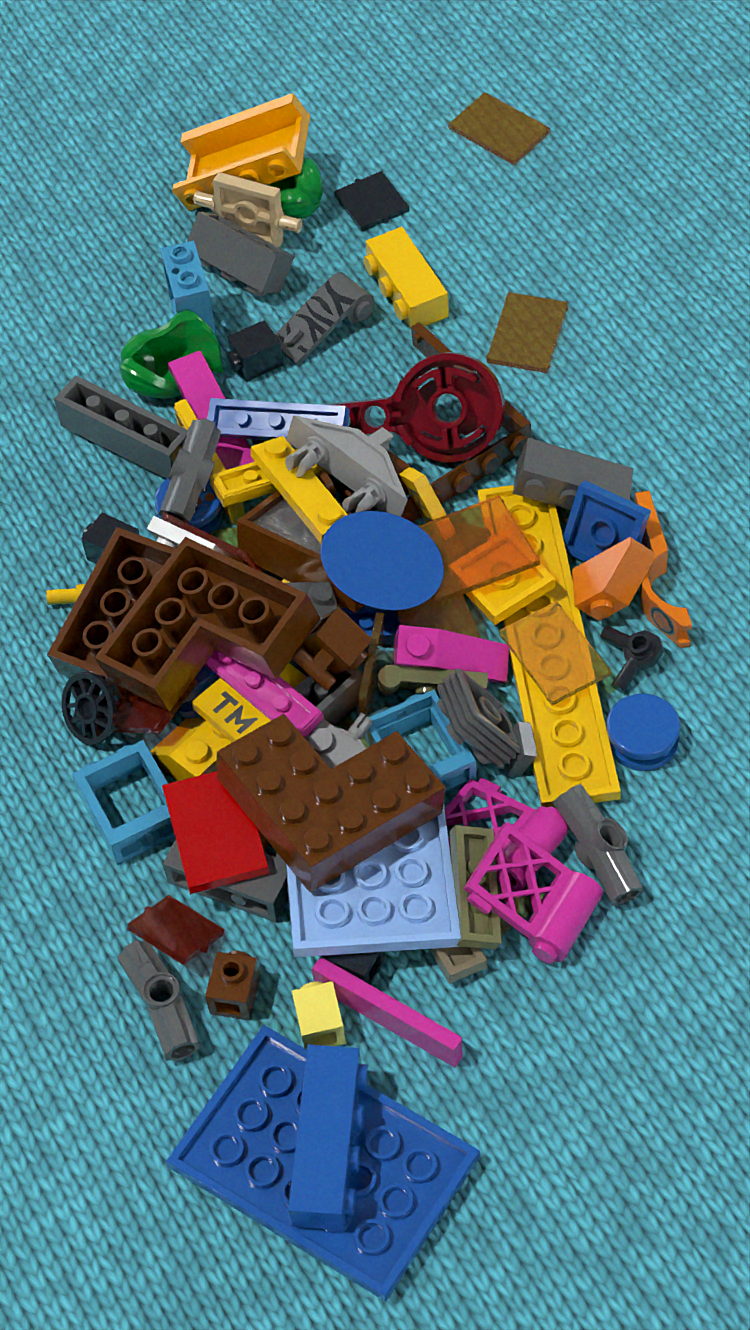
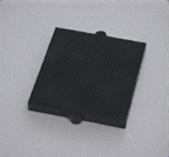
[334,171,410,232]

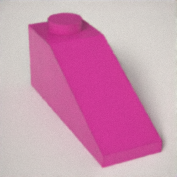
[392,625,509,684]

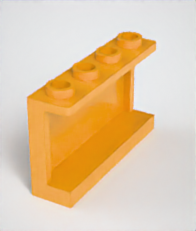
[172,93,310,211]

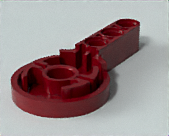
[320,352,505,462]

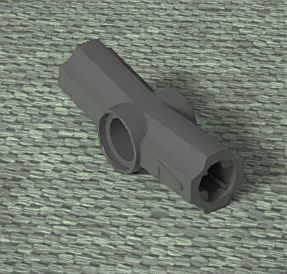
[158,418,222,526]
[553,784,644,906]
[117,939,200,1061]

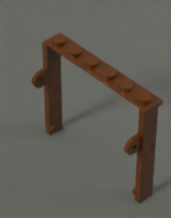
[251,322,532,523]

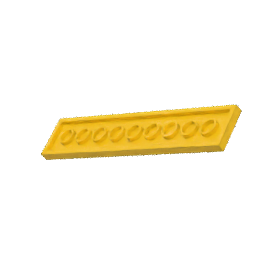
[477,485,621,808]

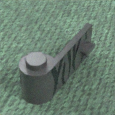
[275,272,374,366]

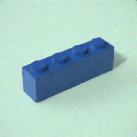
[288,1045,369,1230]

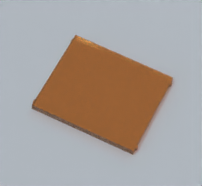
[418,495,540,605]

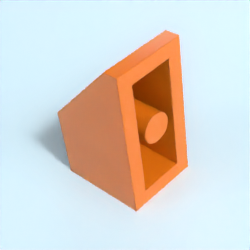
[572,537,655,621]

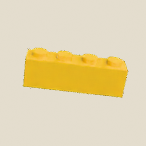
[150,663,307,781]

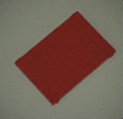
[161,513,263,572]
[104,678,198,734]

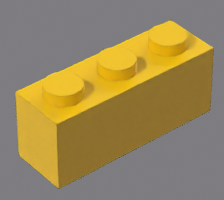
[363,226,449,329]

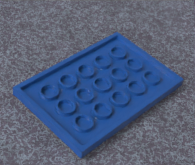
[166,1025,480,1302]

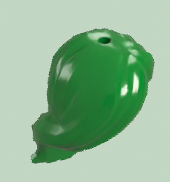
[267,155,323,219]
[119,310,223,398]

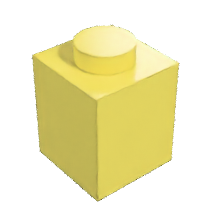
[292,981,346,1049]

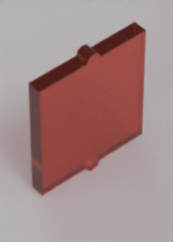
[127,895,225,965]

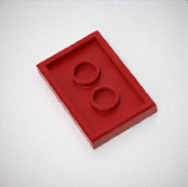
[162,771,269,894]

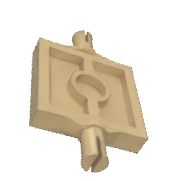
[193,172,303,247]

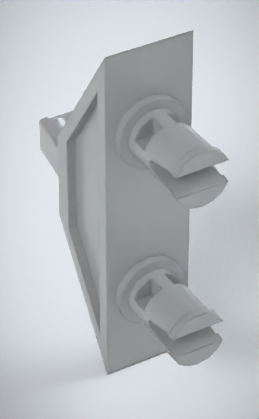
[285,415,408,517]

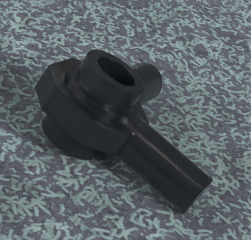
[600,626,664,693]

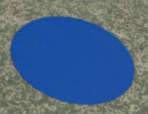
[321,511,444,610]

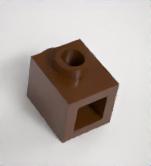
[205,951,261,1021]

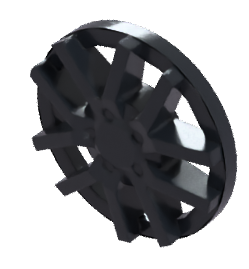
[61,672,121,744]

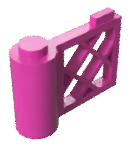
[445,777,569,892]
[463,822,603,963]

